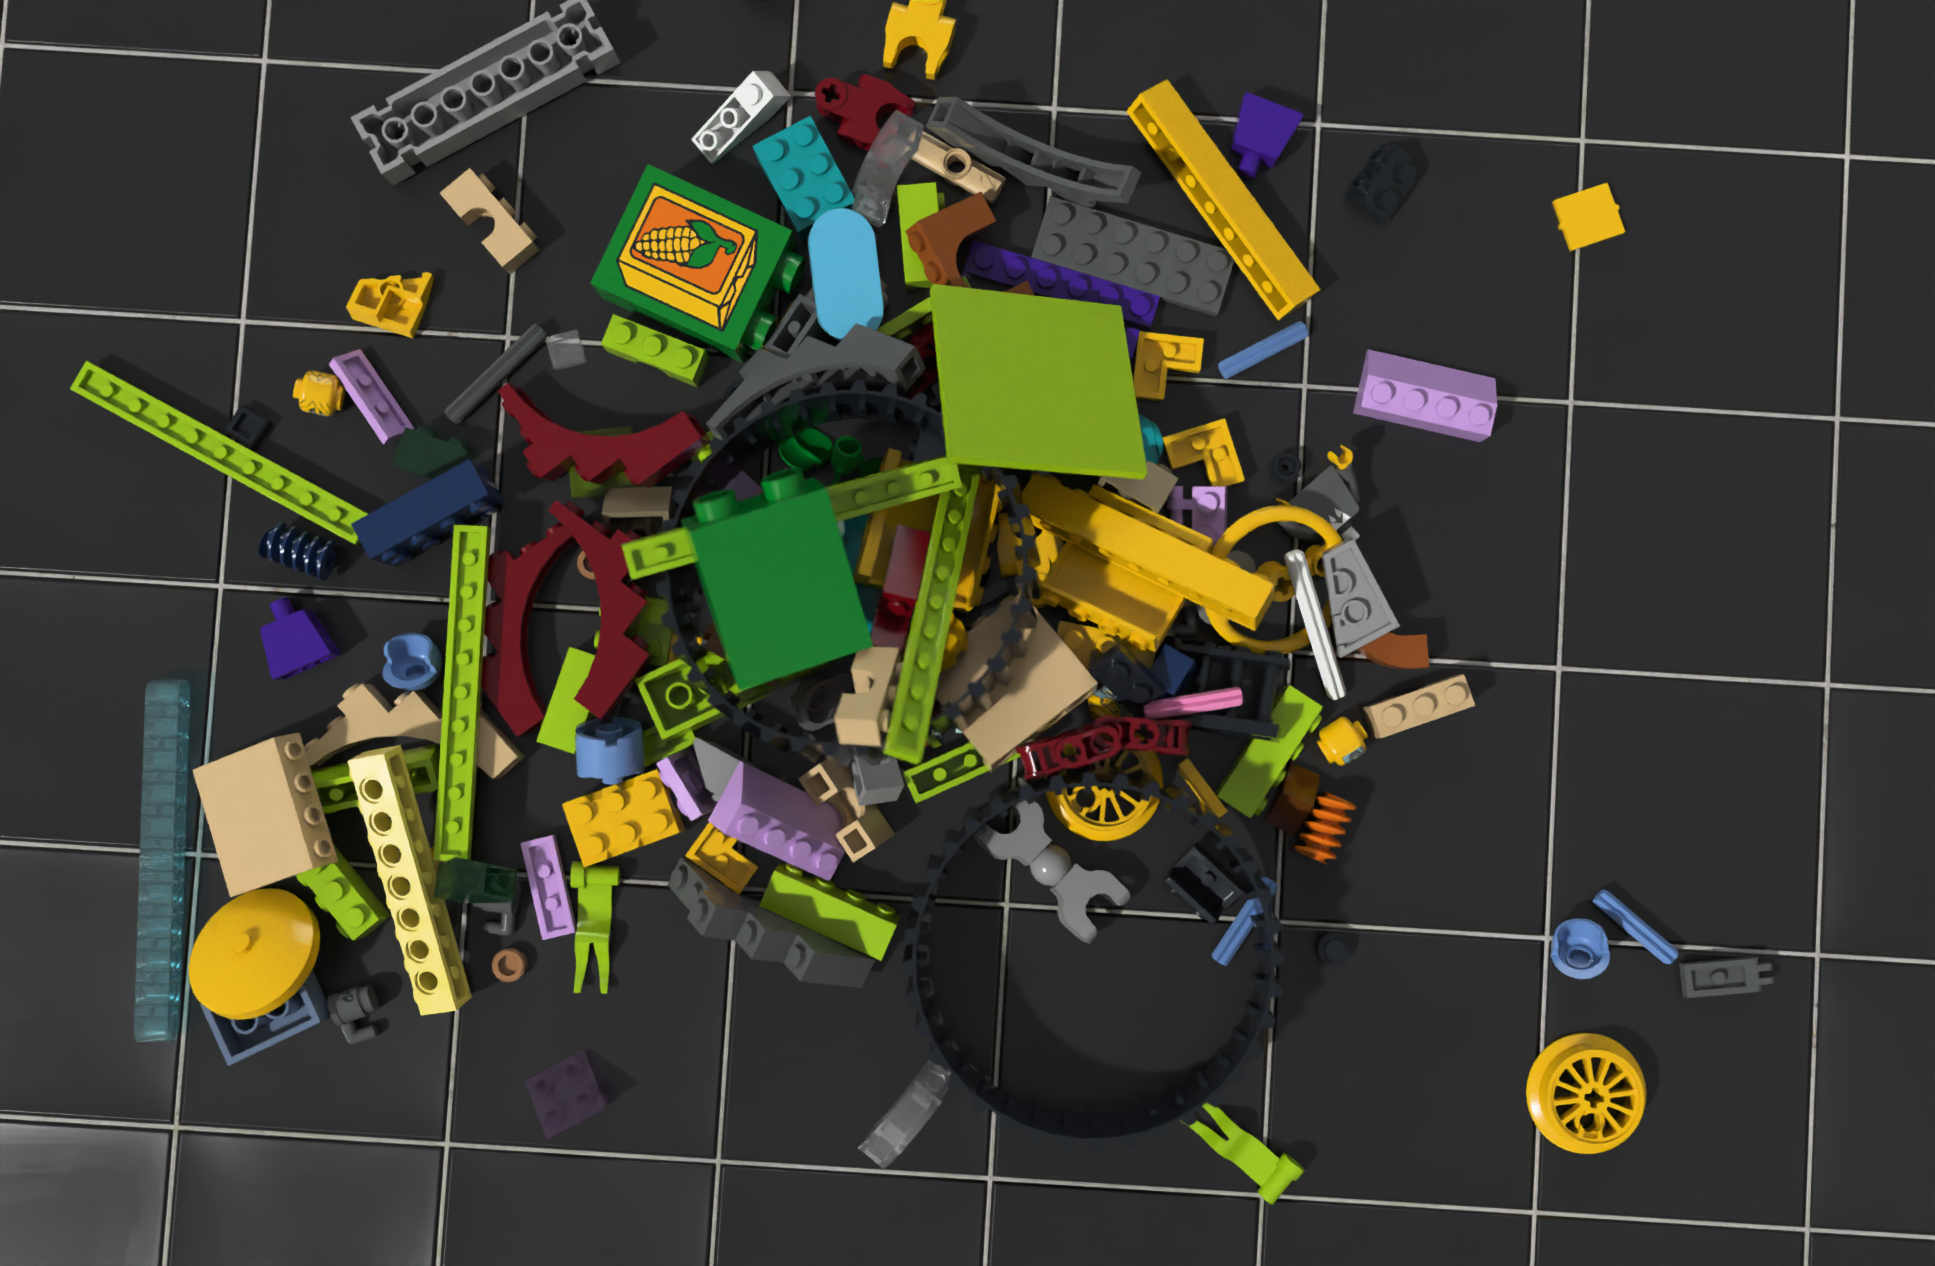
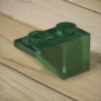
[392,426,476,480]
[434,857,518,903]

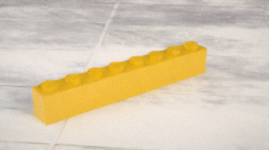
[1126,79,1321,321]
[1021,472,1275,631]

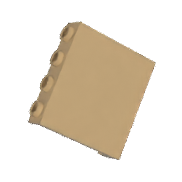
[935,594,1098,772]
[192,733,338,897]

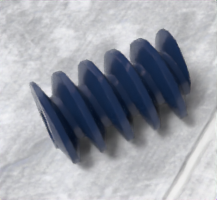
[258,521,336,581]

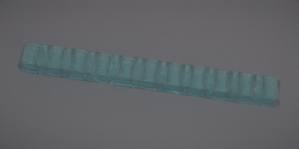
[134,679,190,1042]

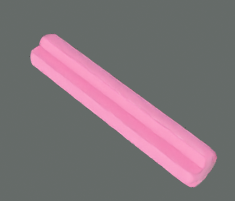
[1143,687,1243,720]

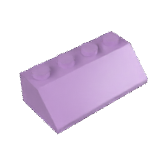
[1353,349,1497,442]
[708,760,845,881]

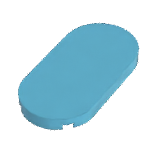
[808,208,884,342]

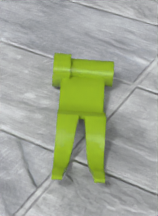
[570,861,620,994]
[1181,1103,1305,1205]

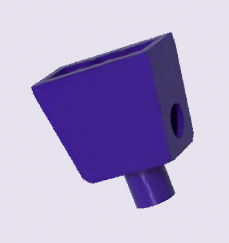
[1230,92,1304,178]
[260,597,341,680]

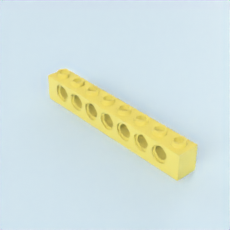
[348,745,472,1016]

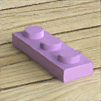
[329,349,415,445]
[520,835,577,940]

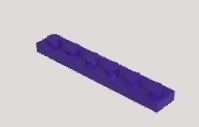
[964,240,1160,330]

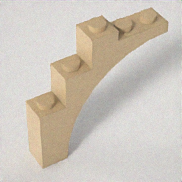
[304,683,525,779]

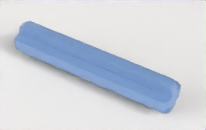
[1218,321,1309,379]
[1212,877,1278,966]
[1593,889,1679,964]

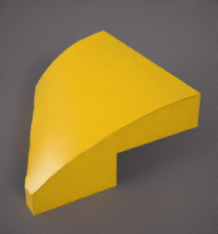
[346,272,434,338]

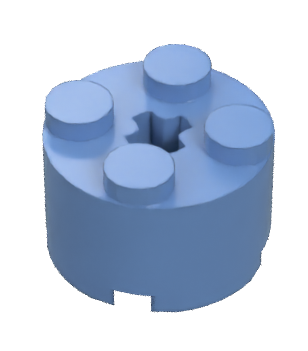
[575,717,645,785]

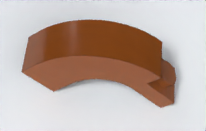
[1357,632,1429,669]

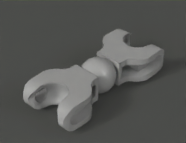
[972,787,1131,944]

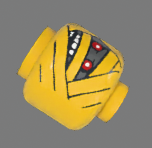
[293,370,346,416]

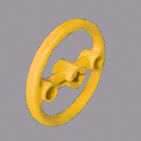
[1204,505,1343,655]

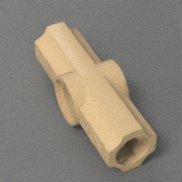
[907,130,1006,204]

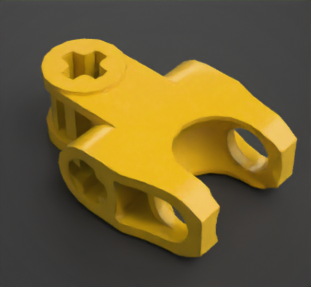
[883,0,957,80]
[996,513,1064,609]

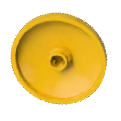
[189,888,320,1020]

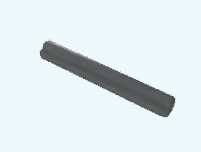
[444,324,548,424]

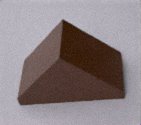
[1263,762,1321,835]

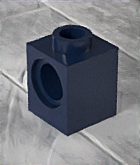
[1150,644,1198,699]

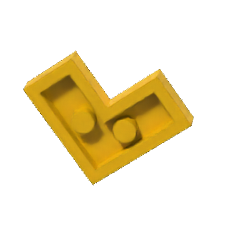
[1133,331,1204,402]
[1163,418,1245,487]
[685,822,760,894]

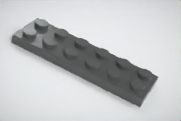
[1031,196,1234,317]

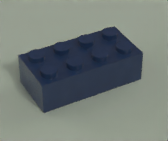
[351,459,504,566]

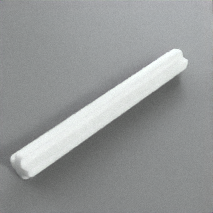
[1284,549,1346,700]

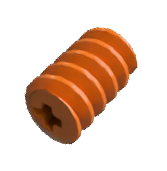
[1294,791,1357,865]

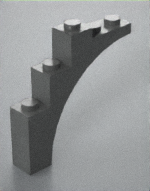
[926,97,1141,207]
[706,323,926,441]
[668,857,876,988]

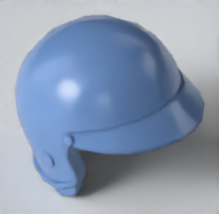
[382,633,442,691]
[1550,918,1610,979]

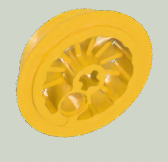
[1044,724,1163,841]
[1526,1033,1646,1154]

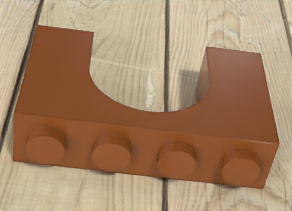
[905,192,1035,296]

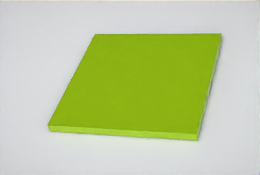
[930,284,1148,479]

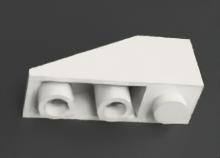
[691,71,791,164]

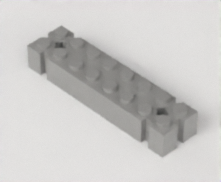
[350,0,621,185]

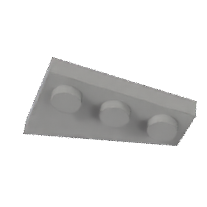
[1322,537,1400,658]

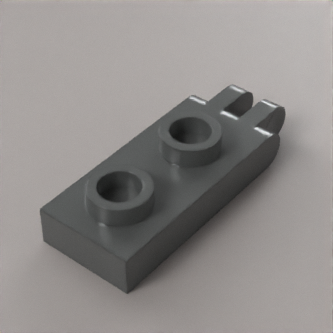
[1679,957,1774,998]

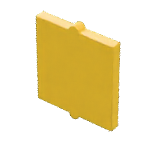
[1552,183,1625,252]

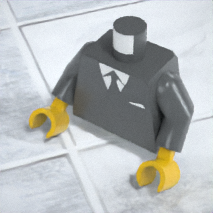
[1275,444,1361,543]

